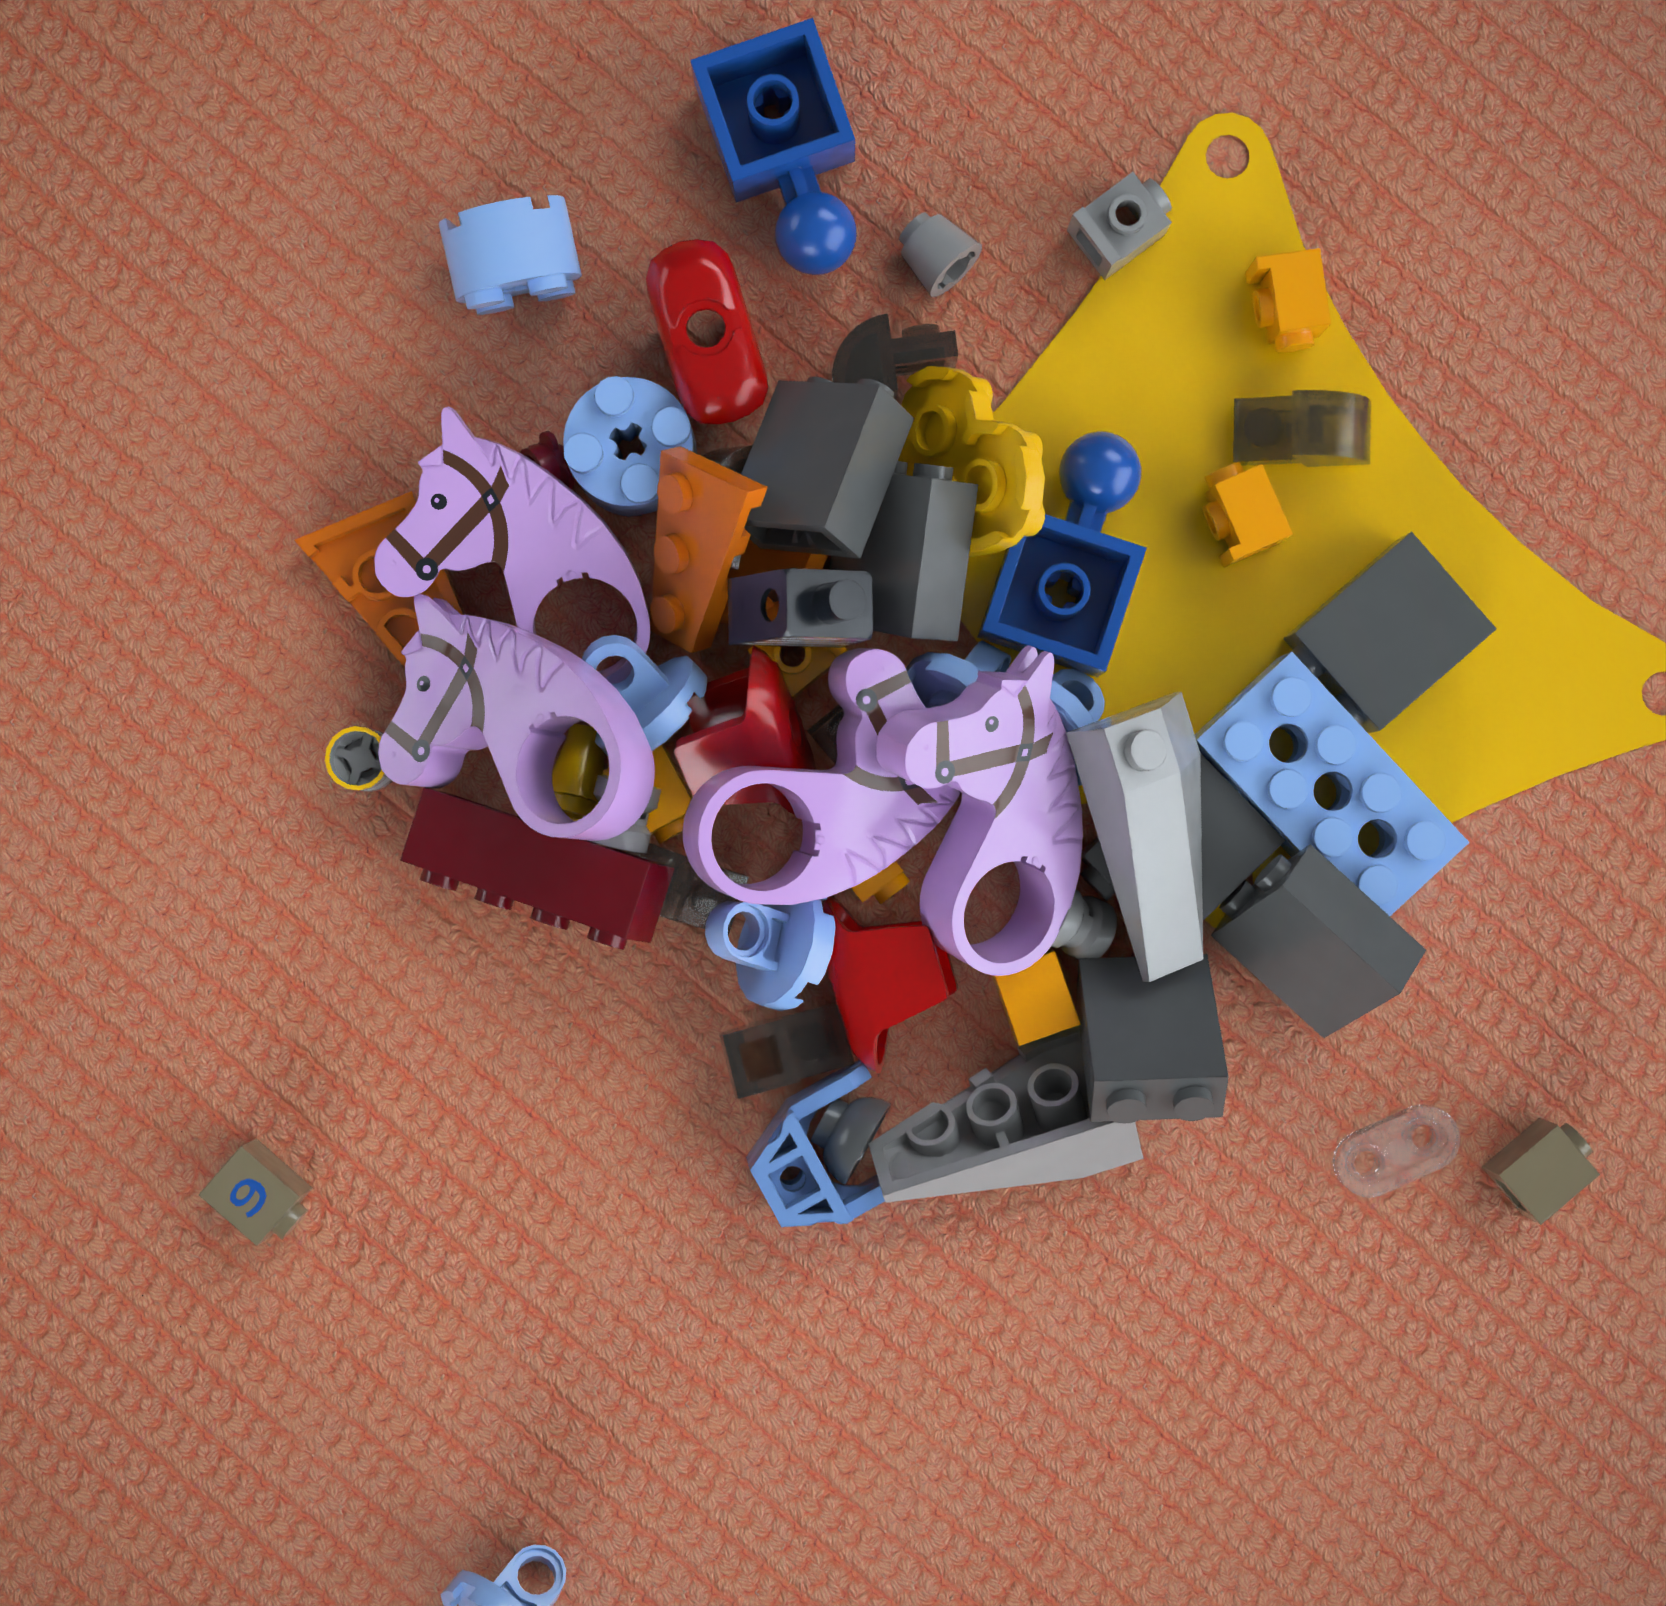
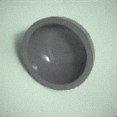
[811,1097,891,1185]

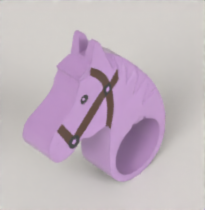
[374,406,650,684]
[378,594,655,841]
[876,645,1083,976]
[683,648,961,905]

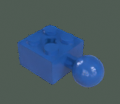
[690,18,857,275]
[977,431,1147,677]

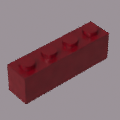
[400,787,675,950]

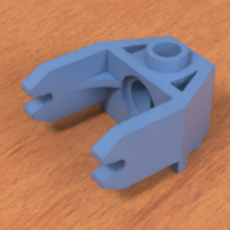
[746,1060,885,1227]

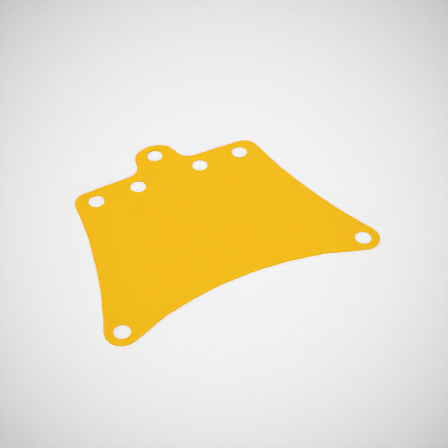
[961,112,1666,928]

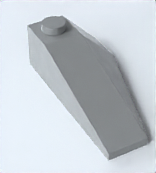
[1066,692,1203,982]
[868,1025,1144,1203]

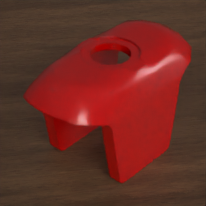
[646,239,769,425]
[674,646,816,814]
[822,896,958,1073]

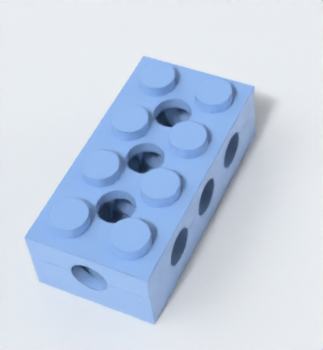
[1195,652,1470,916]

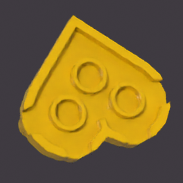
[898,366,1045,557]

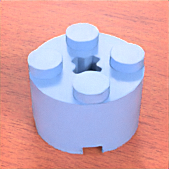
[439,195,582,315]
[563,376,697,517]

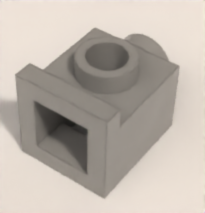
[1067,172,1172,280]

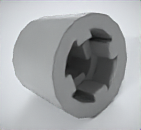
[899,212,982,297]

